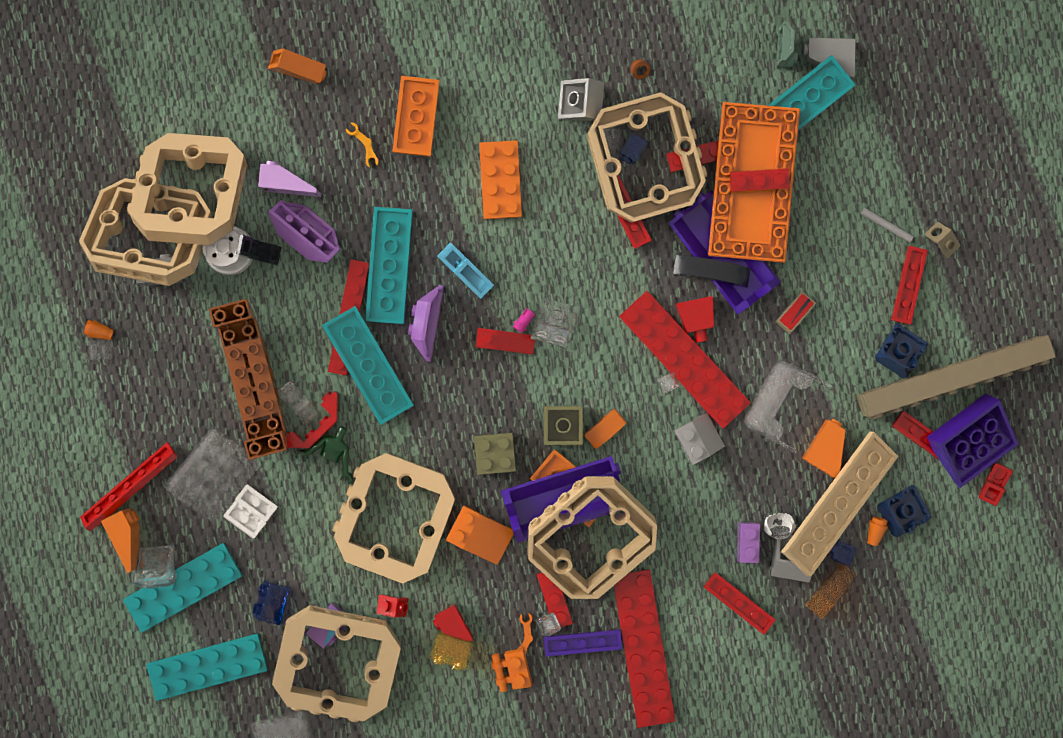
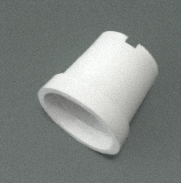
[202,227,253,275]

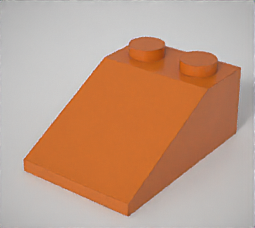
[446,505,514,565]
[101,508,140,573]

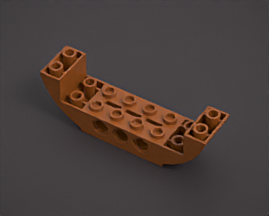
[209,299,287,460]

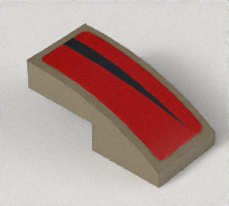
[775,291,816,334]

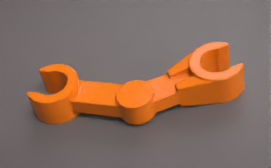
[517,613,533,655]

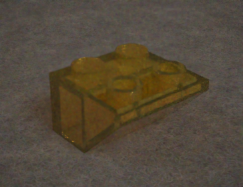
[429,631,474,671]

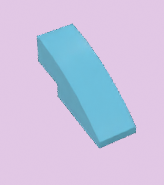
[437,243,494,299]

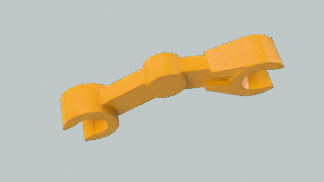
[346,122,379,168]

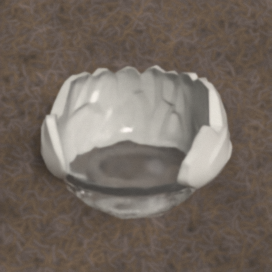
[764,513,796,540]

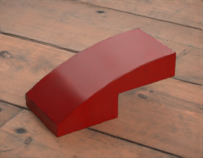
[979,462,1013,506]

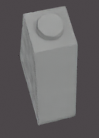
[803,38,855,80]

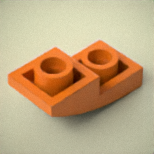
[584,408,627,449]

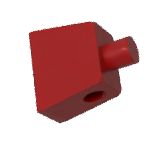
[675,296,714,343]

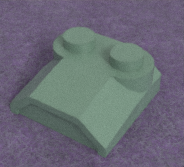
[776,22,799,68]

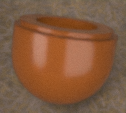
[630,59,651,79]

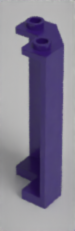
[669,190,781,315]
[501,456,621,543]

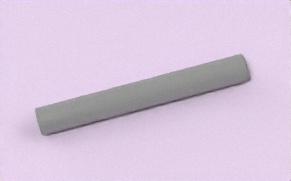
[860,208,914,243]

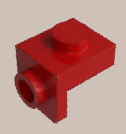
[376,594,408,618]

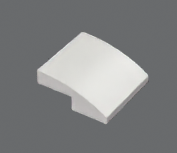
[223,485,278,539]

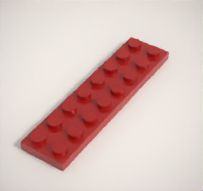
[619,291,751,429]
[614,569,676,728]

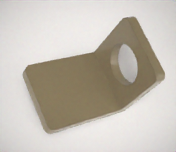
[925,222,961,258]

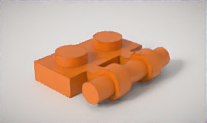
[491,648,532,692]

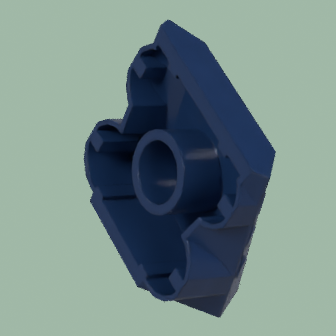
[875,324,928,378]
[877,485,932,538]

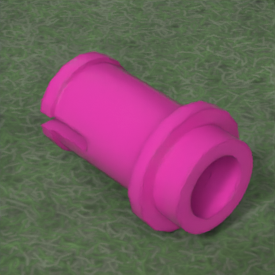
[513,308,536,333]

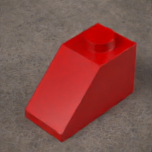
[433,604,473,641]

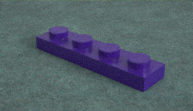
[544,629,622,657]

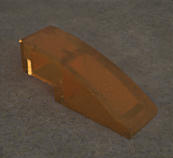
[805,562,857,619]

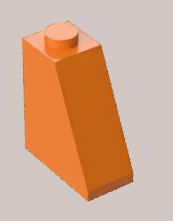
[268,48,326,84]
[802,419,845,479]

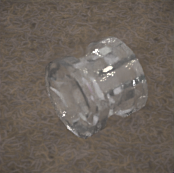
[657,372,680,394]

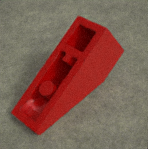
[476,328,535,355]

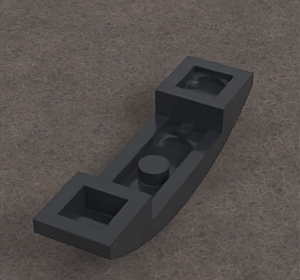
[236,234,282,266]
[673,255,751,288]

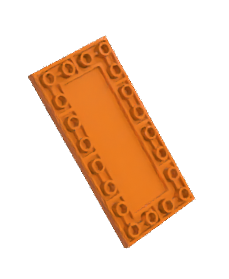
[708,102,800,263]

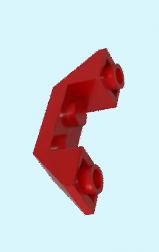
[287,391,339,448]

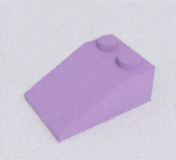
[258,161,321,197]

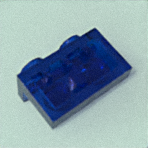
[253,580,291,625]

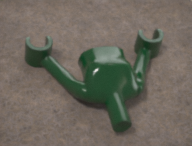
[295,426,353,484]

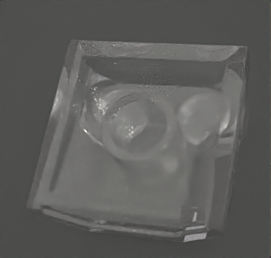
[134,544,177,588]

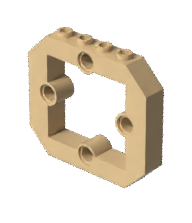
[586,92,707,223]
[127,133,247,245]
[79,178,213,286]
[333,453,456,583]
[528,476,657,599]
[272,605,401,722]

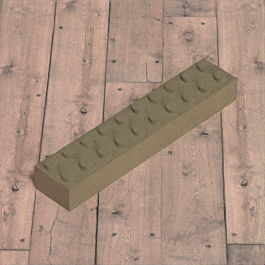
[856,335,1055,419]

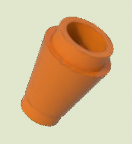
[83,319,114,341]
[867,516,888,546]

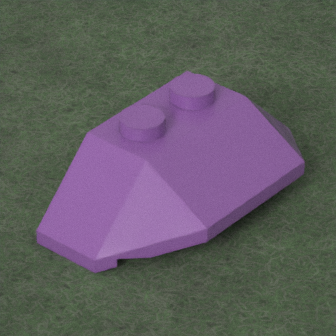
[268,200,340,263]
[408,285,444,362]

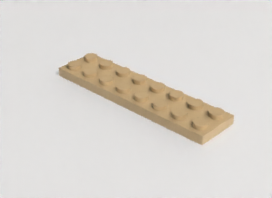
[781,431,898,577]

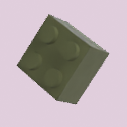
[544,406,583,445]
[474,432,516,475]

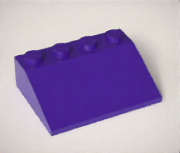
[927,393,1019,488]

